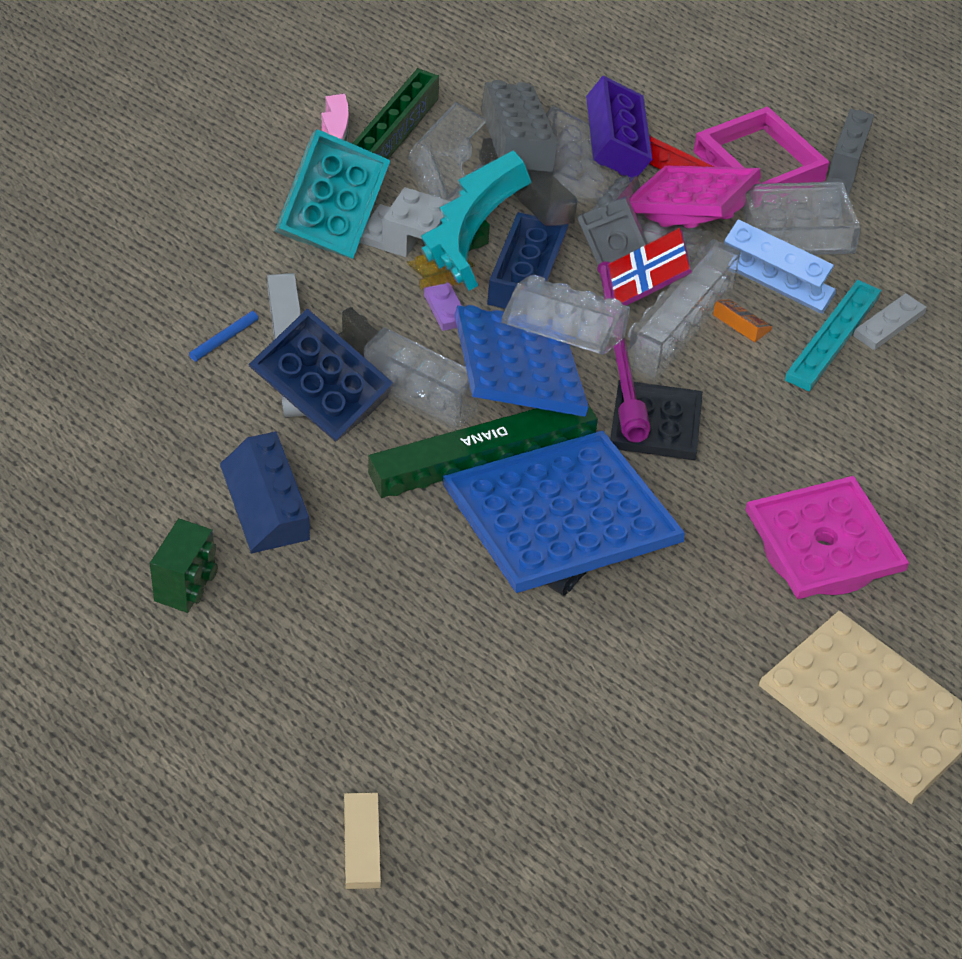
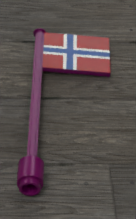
[597,228,692,442]

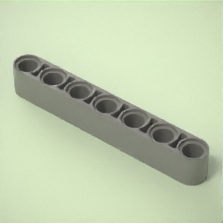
[267,273,305,418]

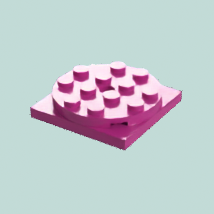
[629,166,761,228]
[745,476,909,599]

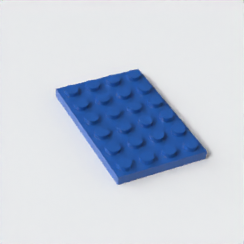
[455,305,589,417]

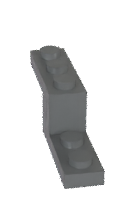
[816,109,874,220]

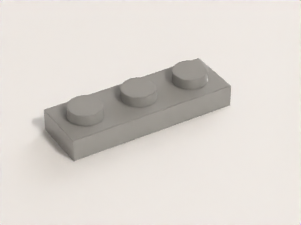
[853,293,927,350]

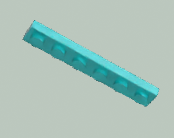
[785,279,882,392]

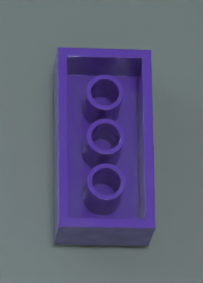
[586,76,653,178]

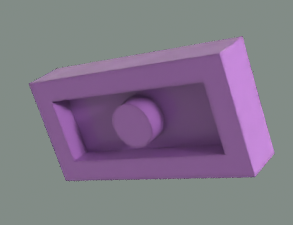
[424,283,462,331]

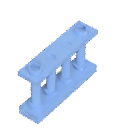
[724,219,836,314]

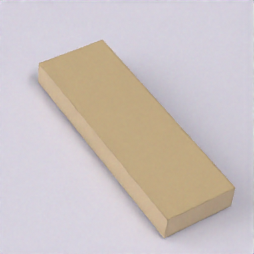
[344,793,381,889]

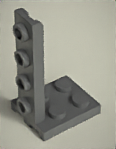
[577,175,648,265]

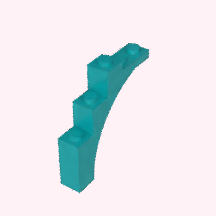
[421,150,532,291]

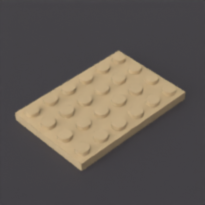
[759,611,962,805]

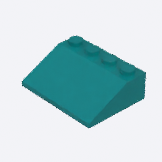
[274,129,390,259]

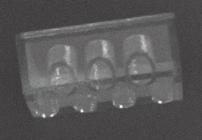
[501,275,630,355]

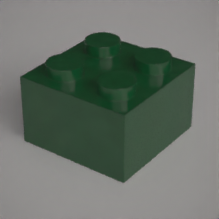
[150,518,218,613]

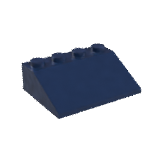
[249,308,393,442]

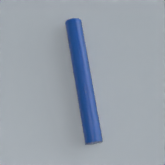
[189,311,258,362]

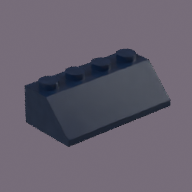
[487,212,569,311]
[220,431,310,554]

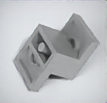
[359,187,451,257]

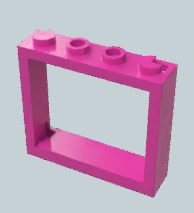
[693,106,829,209]

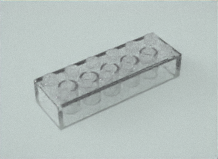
[627,239,741,383]

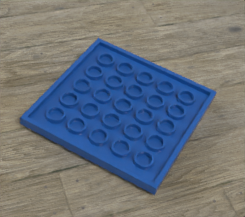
[443,431,685,593]

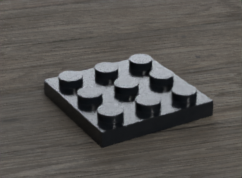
[610,380,703,460]

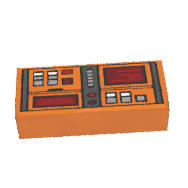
[713,299,772,342]

